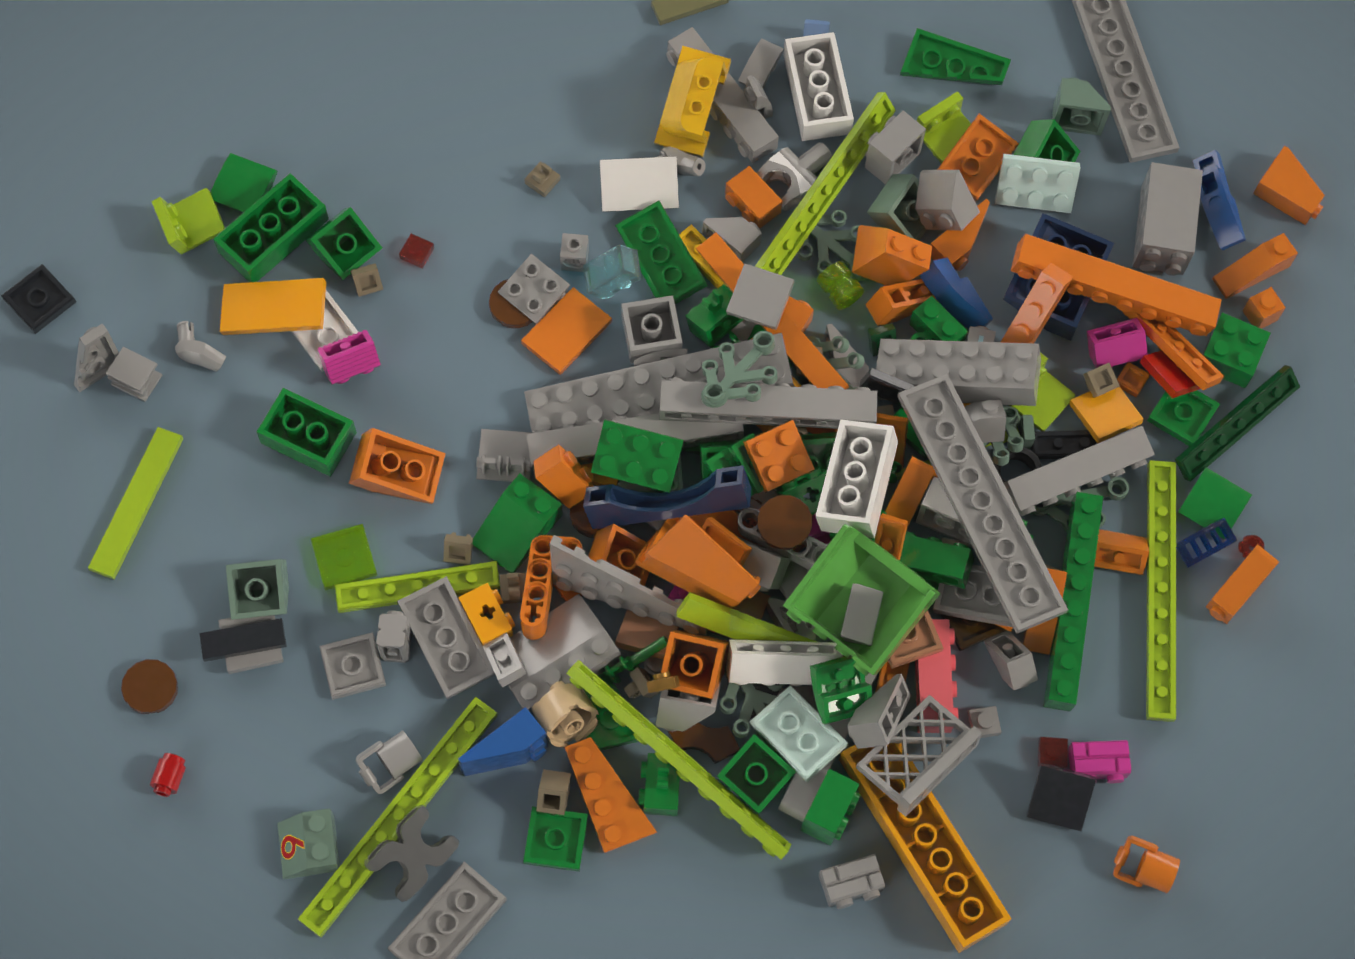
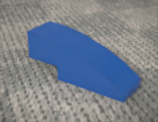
[919,258,993,329]

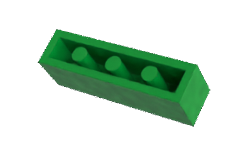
[900,531,974,589]

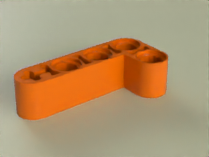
[520,535,582,640]

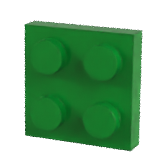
[1147,390,1220,446]
[523,806,588,872]

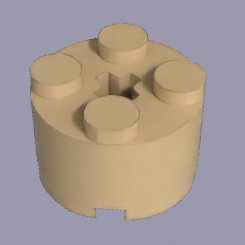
[532,681,599,747]

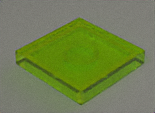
[310,524,377,590]

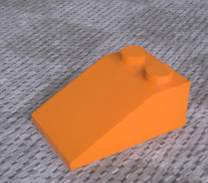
[349,428,446,504]

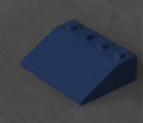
[1003,213,1114,341]

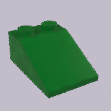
[473,473,563,573]

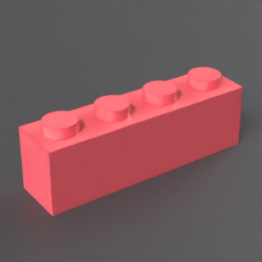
[915,619,958,733]

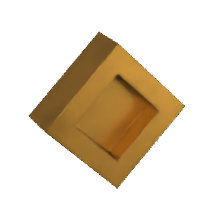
[646,672,680,693]

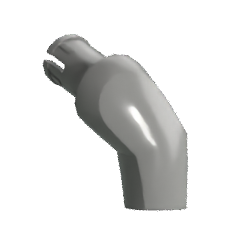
[657,146,706,176]
[175,321,226,372]

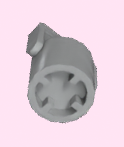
[356,730,423,794]

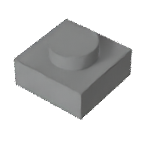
[968,706,1002,738]

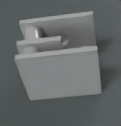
[105,347,162,402]

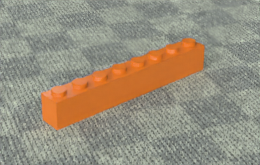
[1010,234,1222,336]

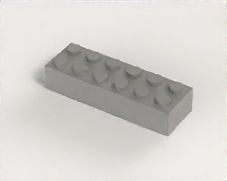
[876,339,1041,406]

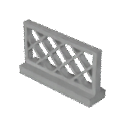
[856,695,982,817]

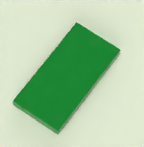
[615,200,708,304]

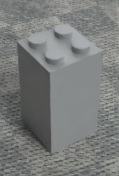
[1132,162,1203,276]

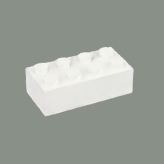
[783,32,854,141]
[816,419,898,538]

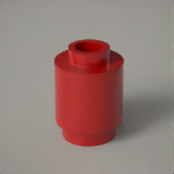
[150,753,186,797]

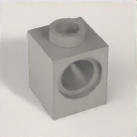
[560,233,589,272]

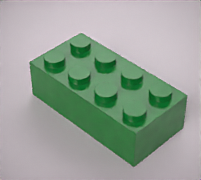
[213,173,329,282]

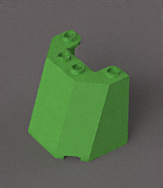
[783,524,941,676]

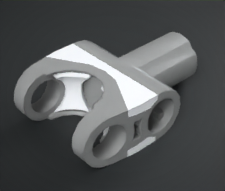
[757,142,832,211]

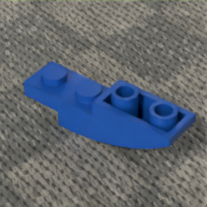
[1193,150,1246,251]

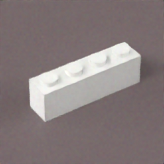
[726,640,843,686]

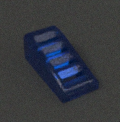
[1176,517,1237,568]

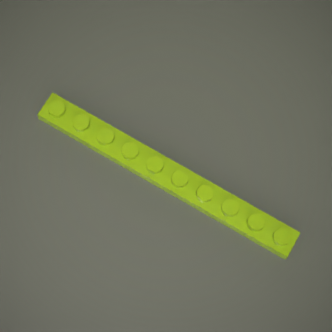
[755,92,896,275]
[1146,460,1176,722]
[566,660,792,860]
[298,696,498,938]

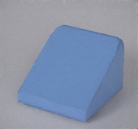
[803,19,830,36]

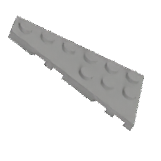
[550,535,708,636]

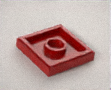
[1140,350,1201,398]

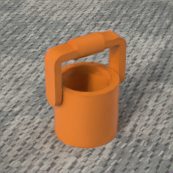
[1113,835,1180,893]

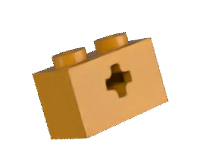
[458,583,515,646]

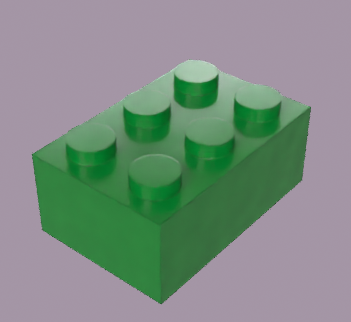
[257,388,357,477]
[591,419,684,493]

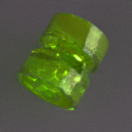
[817,261,865,310]

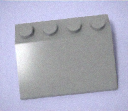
[508,594,621,717]

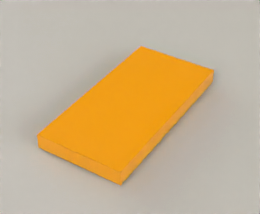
[220,278,326,335]

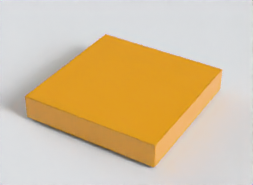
[1069,387,1144,443]

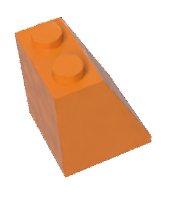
[852,225,932,286]
[661,630,729,699]

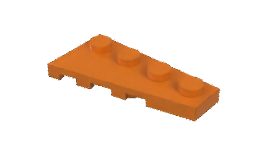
[564,737,657,853]

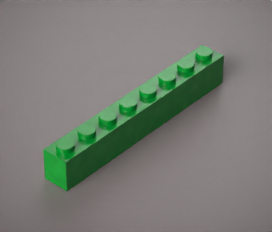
[1043,492,1104,712]

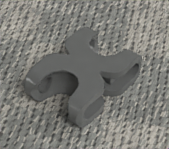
[364,805,459,902]

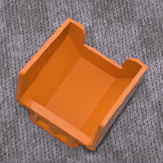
[635,510,761,608]

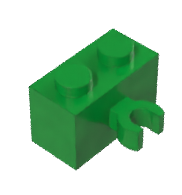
[685,284,744,347]
[909,296,968,341]
[639,753,680,816]

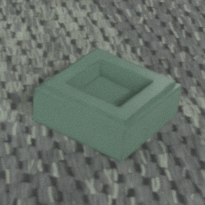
[1019,415,1035,449]

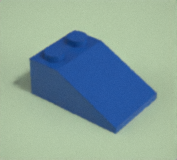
[458,707,548,776]

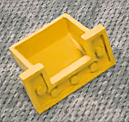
[654,46,731,157]

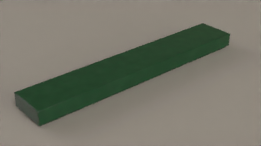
[1175,365,1300,482]

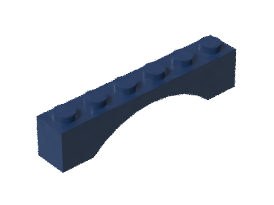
[583,465,751,529]

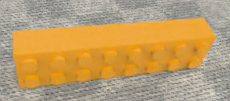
[839,743,1012,953]

